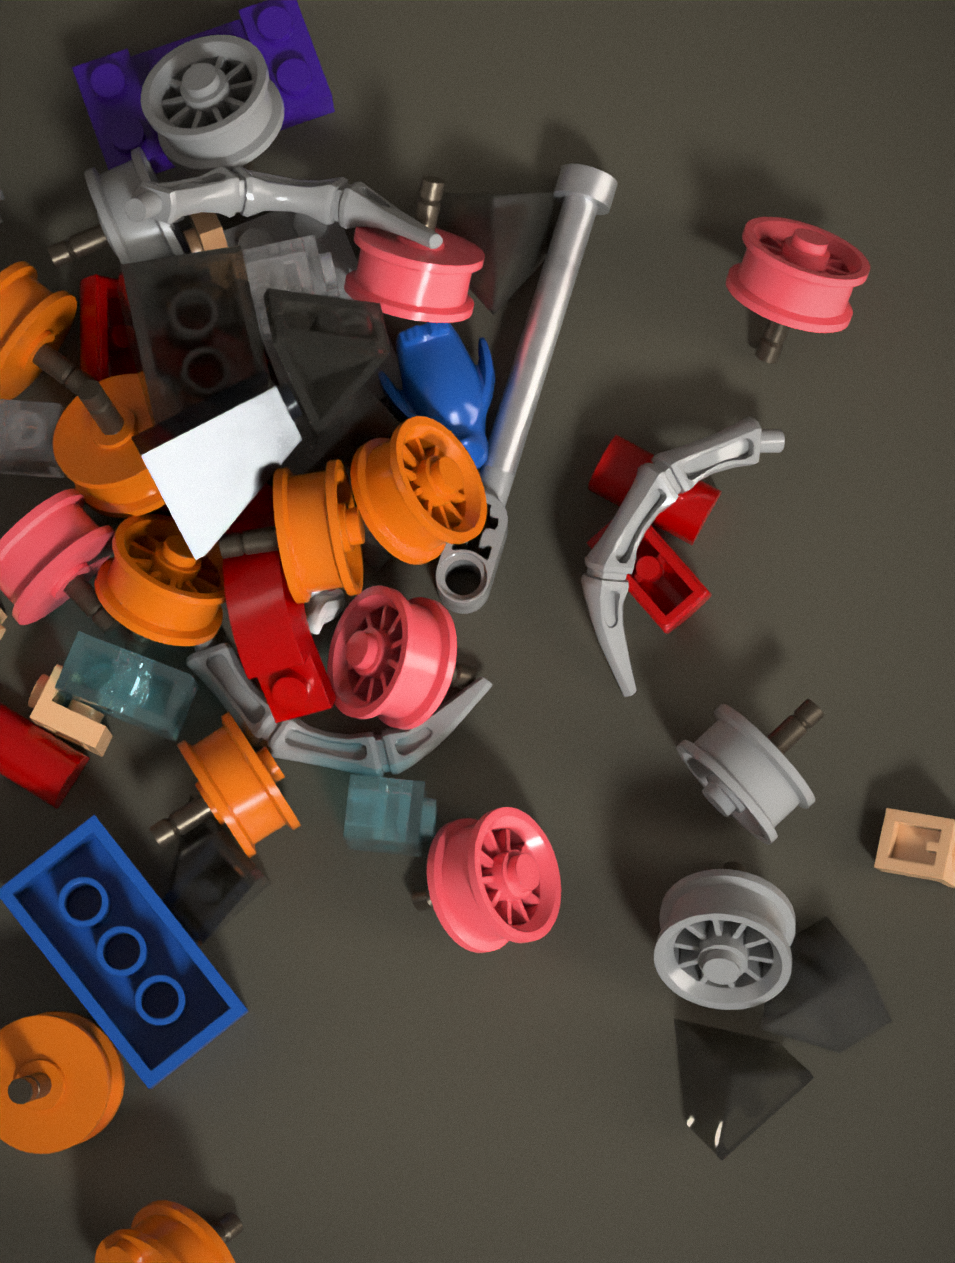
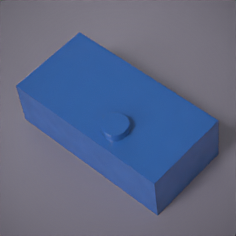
[0,815,249,1089]

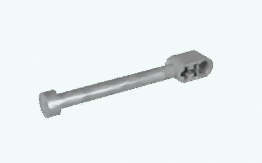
[436,163,618,614]

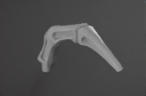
[125,166,443,249]
[581,416,785,697]
[186,636,493,779]

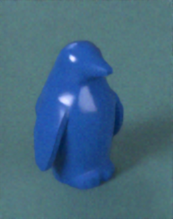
[378,322,495,469]

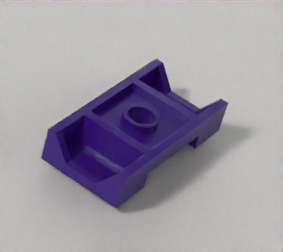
[72,0,335,174]

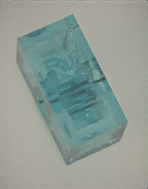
[55,631,199,742]
[343,774,438,857]

